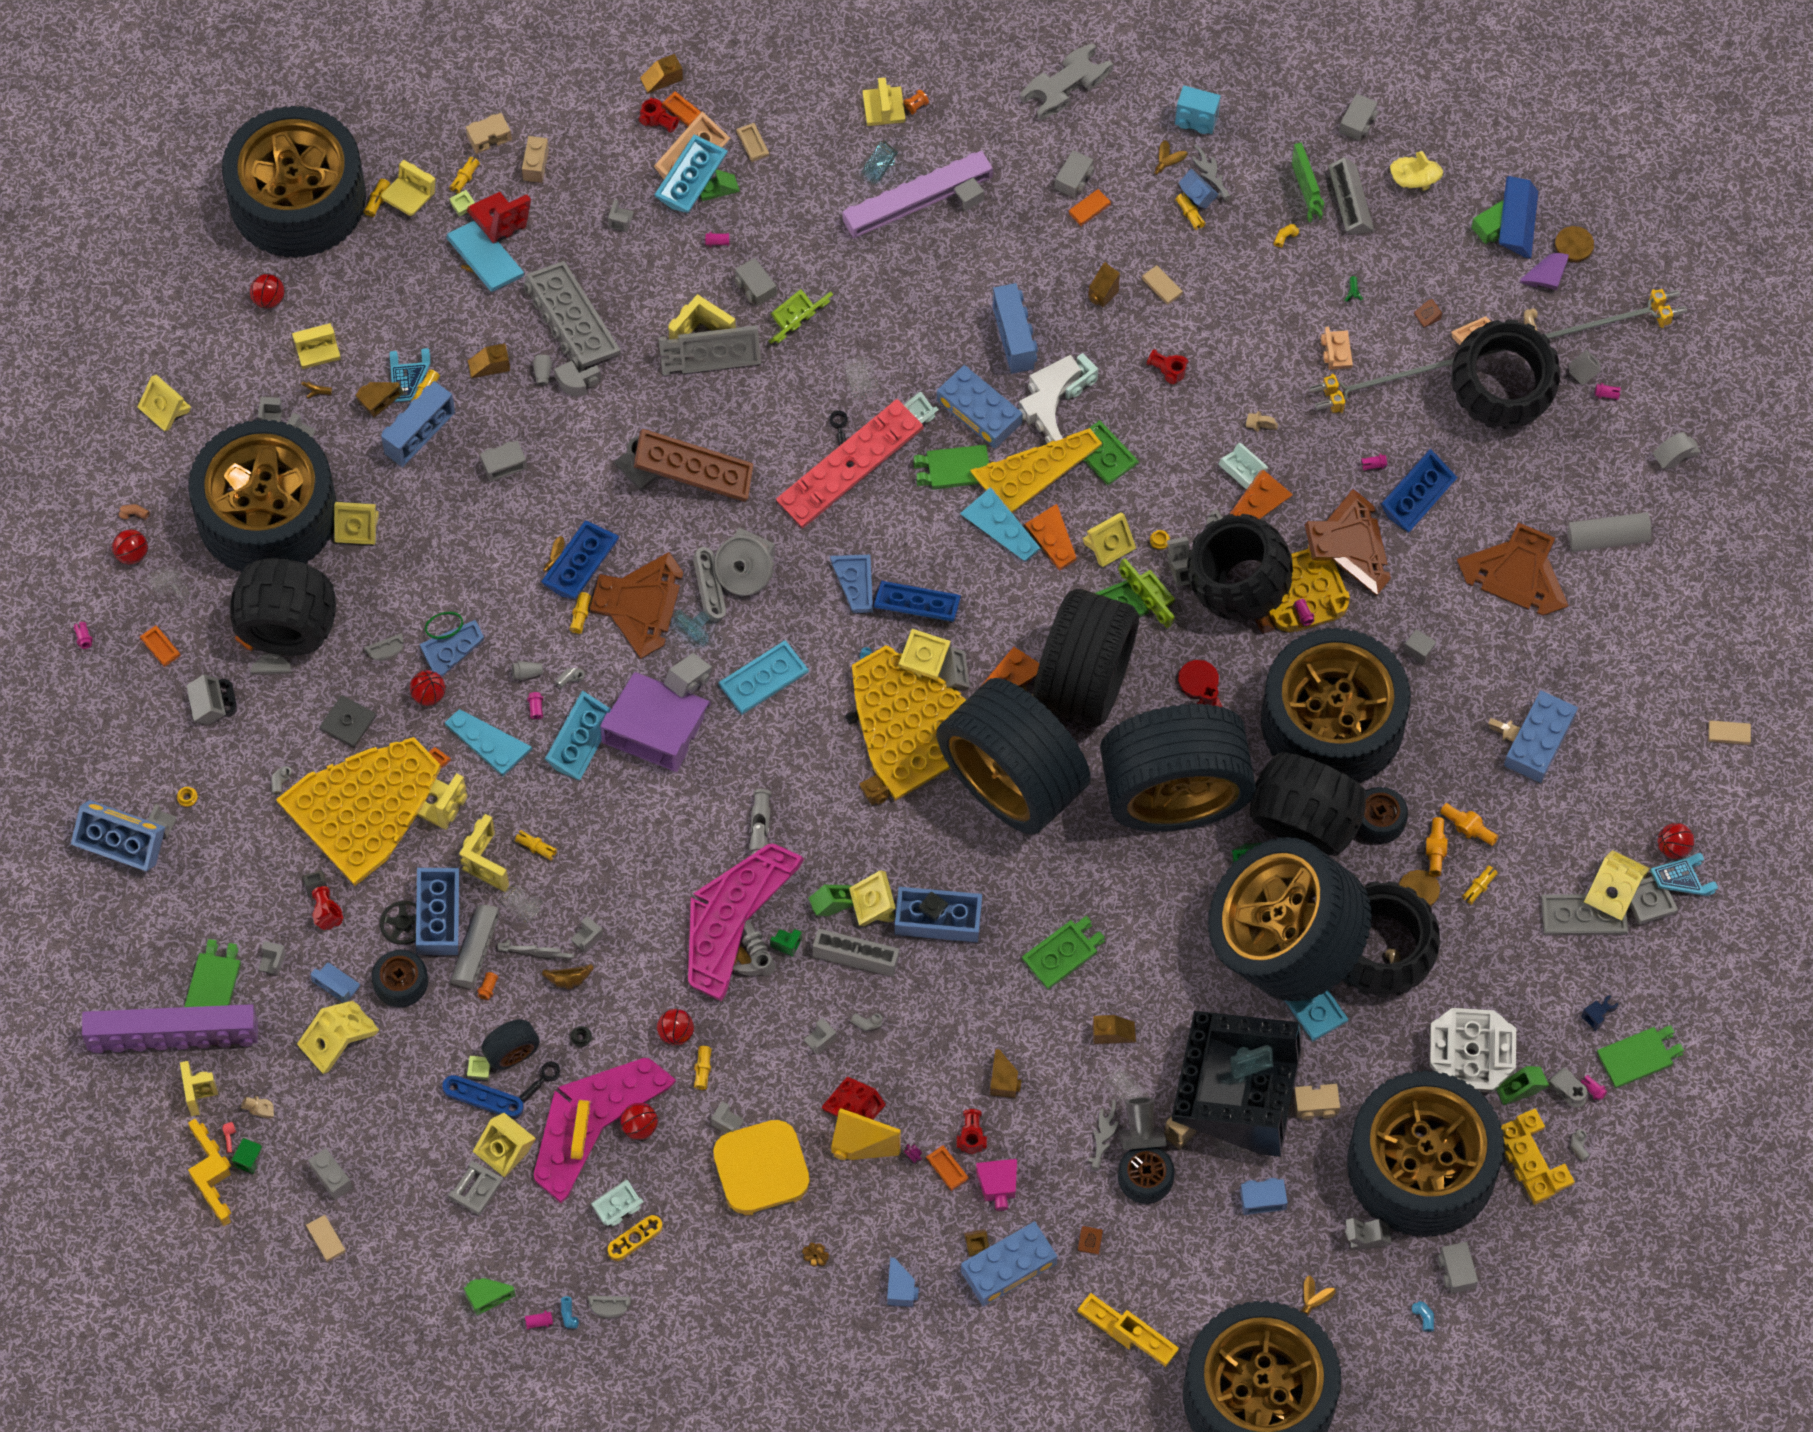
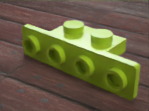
[768,289,833,344]
[1118,558,1175,629]

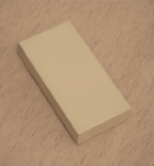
[736,123,769,162]
[1142,265,1183,305]
[1708,721,1751,745]
[306,1215,346,1262]

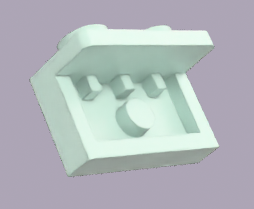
[903,392,939,423]
[1218,443,1268,489]
[590,1180,643,1227]

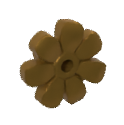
[802,1243,829,1267]

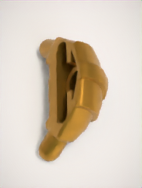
[542,964,594,990]

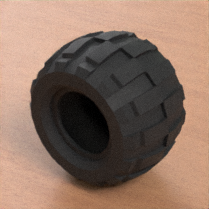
[1187,513,1293,622]
[230,558,336,656]

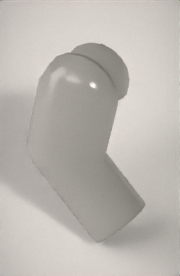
[850,1013,883,1031]

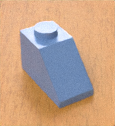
[1179,169,1219,209]
[887,1257,919,1307]

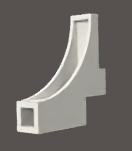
[1019,355,1081,443]

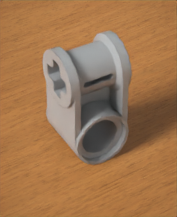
[1548,1067,1588,1108]

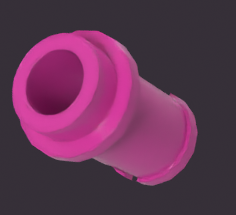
[705,232,729,247]
[1594,383,1621,400]
[1361,453,1387,471]
[1293,599,1315,626]
[74,622,93,649]
[527,692,543,719]
[1581,1075,1608,1101]
[525,1310,553,1330]

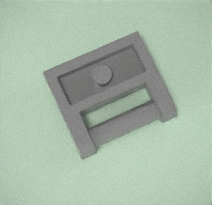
[447,1161,503,1216]

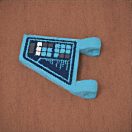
[389,348,431,402]
[1650,853,1718,896]

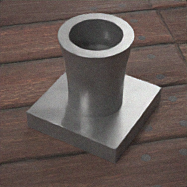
[614,436,660,491]
[1119,1097,1166,1150]

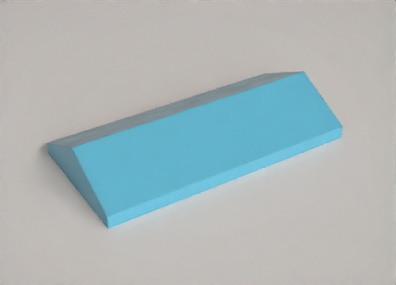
[655,134,728,213]
[545,691,611,781]

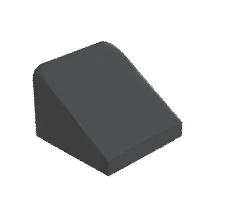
[302,870,327,898]

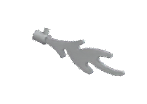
[1192,145,1231,201]
[498,939,574,959]
[1088,1099,1119,1171]

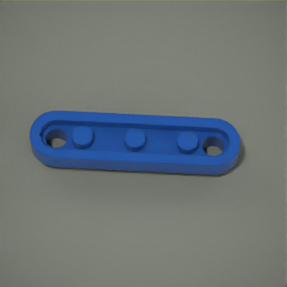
[442,1075,524,1119]

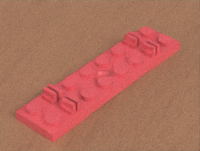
[776,399,924,528]

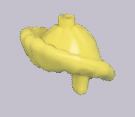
[1390,151,1443,191]

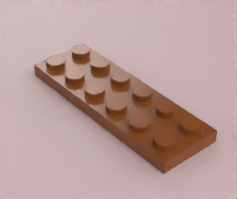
[634,429,754,502]

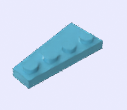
[960,487,1041,562]
[445,709,532,776]

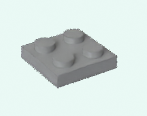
[1630,877,1678,925]

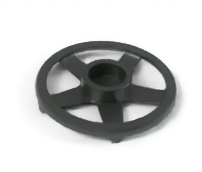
[380,901,416,945]

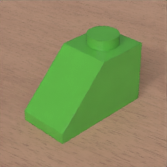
[1471,200,1504,244]
[808,884,854,916]
[1496,1066,1549,1105]
[464,1278,516,1316]

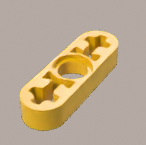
[571,1100,590,1160]
[608,1215,663,1261]

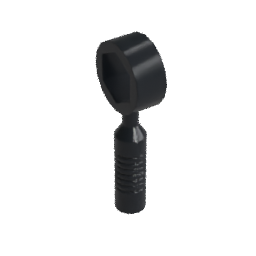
[830,410,848,446]
[519,1061,561,1103]

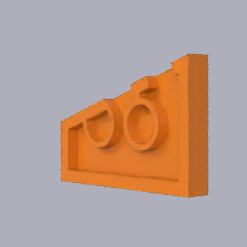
[1230,470,1293,519]
[1024,504,1076,570]
[980,647,1040,687]

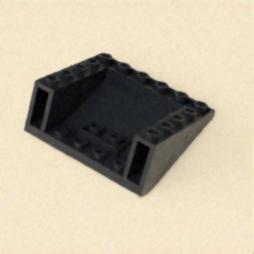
[1172,1011,1302,1157]

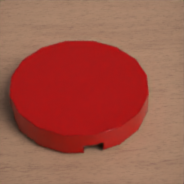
[1178,660,1219,699]

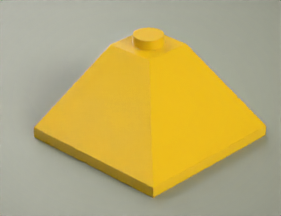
[831,1108,901,1160]

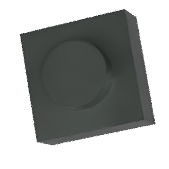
[918,891,948,921]

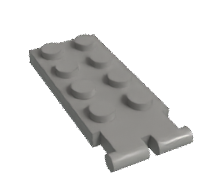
[659,325,761,376]

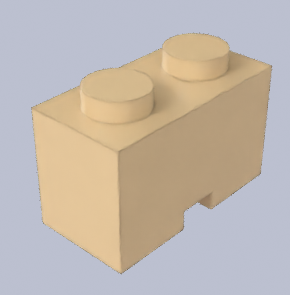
[466,113,512,154]
[522,136,549,183]
[1293,1084,1340,1120]
[1164,1116,1197,1150]

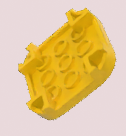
[1268,545,1350,633]
[713,1120,810,1216]

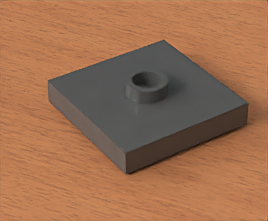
[319,695,377,748]

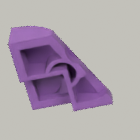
[1520,253,1569,291]

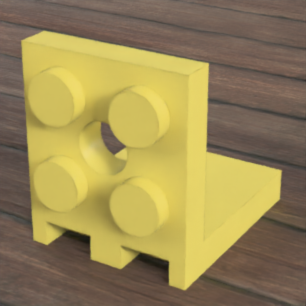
[668,294,736,339]
[417,773,468,830]
[459,814,509,892]
[1584,850,1650,921]
[297,1000,379,1074]

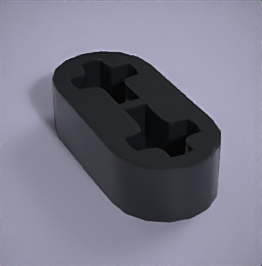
[219,679,237,717]

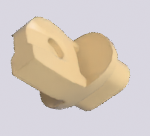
[1246,411,1278,432]
[1488,718,1520,742]
[241,1096,274,1118]

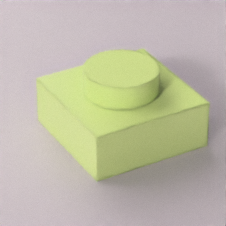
[449,190,475,217]
[467,1056,491,1080]

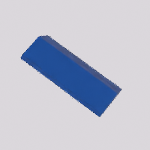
[1499,176,1539,259]
[1381,449,1458,533]
[541,520,619,600]
[874,581,961,622]

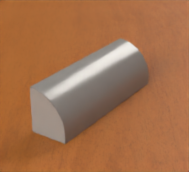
[1328,157,1374,235]
[1567,512,1652,552]
[450,905,500,990]
[813,928,900,977]

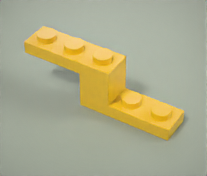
[188,1119,232,1226]
[1077,1293,1179,1367]

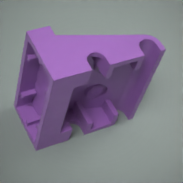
[600,672,711,772]

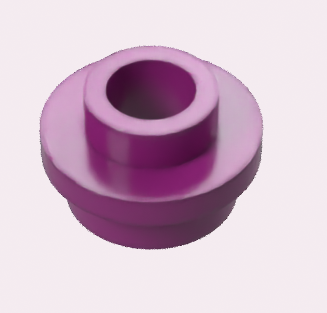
[904,1144,922,1163]

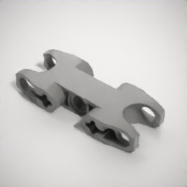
[1020,43,1114,120]

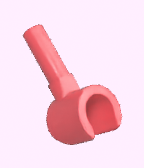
[222,1122,236,1153]

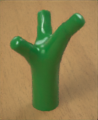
[1344,276,1363,302]

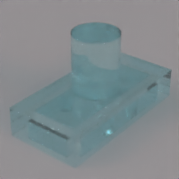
[861,140,898,184]
[674,609,709,647]
[1230,1045,1273,1079]

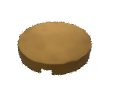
[1555,226,1594,263]
[1399,870,1440,907]

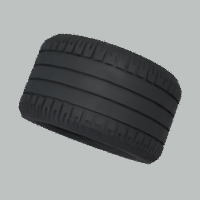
[1033,588,1140,727]

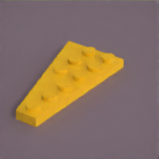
[970,428,1102,513]

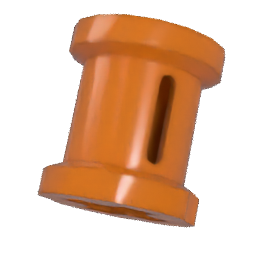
[903,89,929,114]

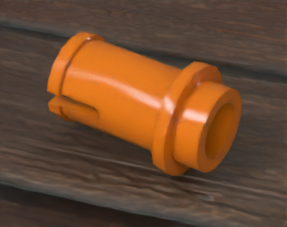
[477,972,499,1000]

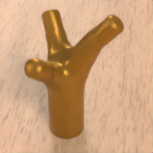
[301,381,332,399]

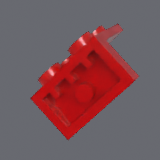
[822,1077,886,1120]

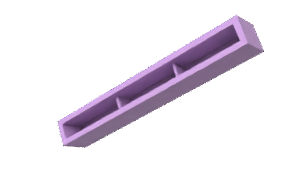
[843,151,993,239]

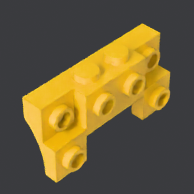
[1501,1108,1575,1205]

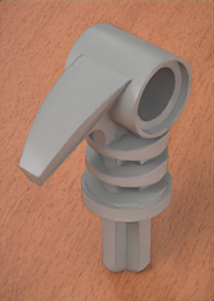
[733,919,775,976]

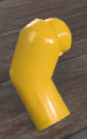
[1274,224,1299,248]

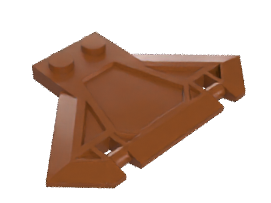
[1305,489,1391,596]
[1457,522,1569,616]
[590,552,683,659]

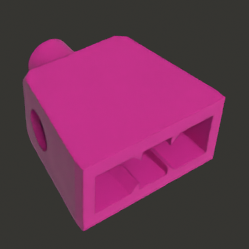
[976,1159,1017,1211]

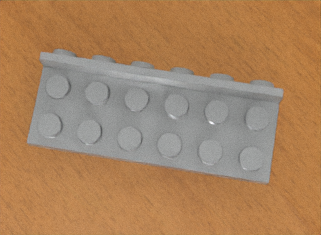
[523,261,621,373]

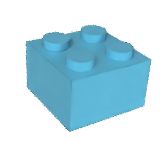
[1175,85,1221,134]

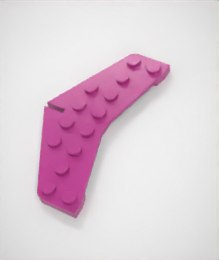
[688,844,804,1002]
[534,1058,676,1204]

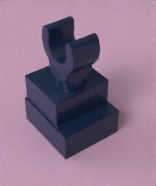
[1581,995,1618,1031]

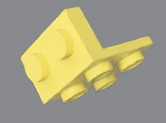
[381,160,436,216]

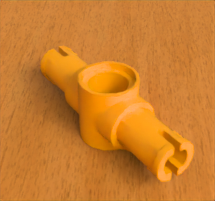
[1440,803,1498,846]
[1426,817,1448,877]

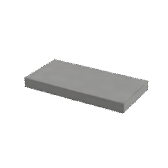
[1541,894,1628,935]

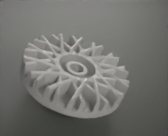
[714,534,775,596]

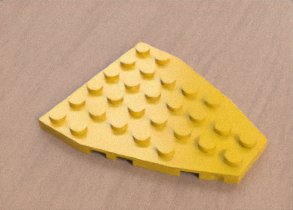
[852,645,966,801]
[276,737,441,886]

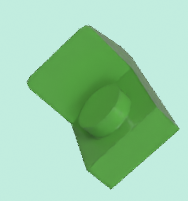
[700,170,740,201]

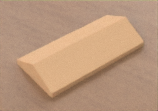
[654,111,730,180]

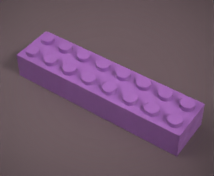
[82,1004,258,1053]

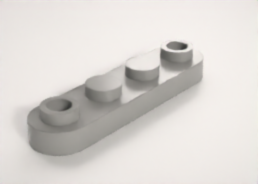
[693,547,726,622]

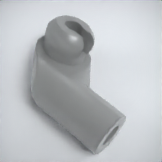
[554,668,585,689]
[271,766,292,795]
[1570,1129,1590,1162]

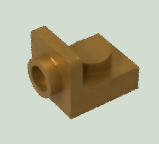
[859,774,889,806]

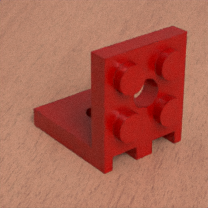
[467,192,532,244]

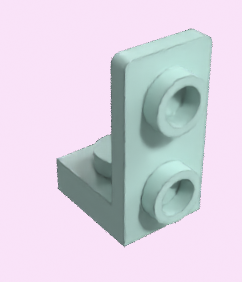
[1065,353,1098,400]

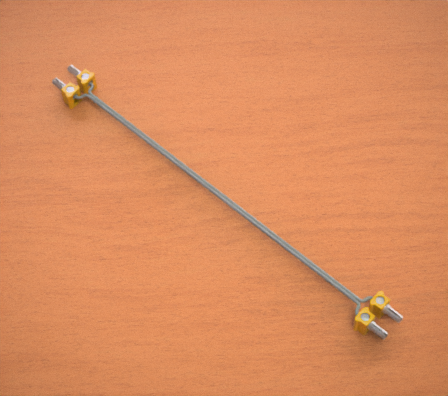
[1309,289,1687,413]

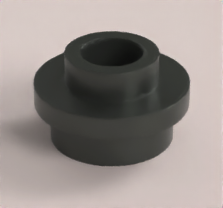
[571,1026,592,1047]

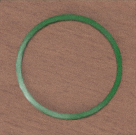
[425,612,463,639]

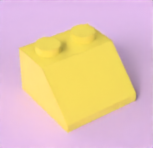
[473,1113,536,1178]

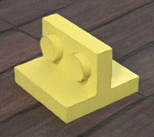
[863,77,906,126]
[292,323,341,369]
[138,375,191,431]
[334,502,379,545]
[1082,512,1136,567]
[898,629,951,680]
[849,870,896,927]
[180,1061,218,1116]

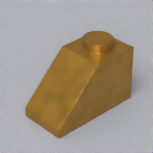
[640,53,683,94]
[1088,262,1120,307]
[468,343,510,379]
[355,382,404,418]
[1092,1015,1136,1044]
[990,1049,1022,1098]

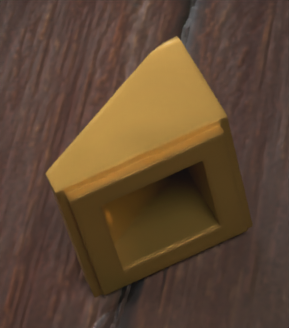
[964,1229,989,1257]

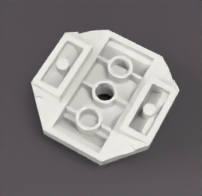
[1430,1008,1516,1093]

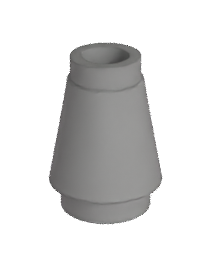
[533,355,552,385]
[512,661,543,681]

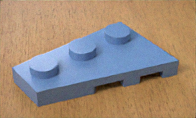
[830,555,873,613]
[420,620,484,677]

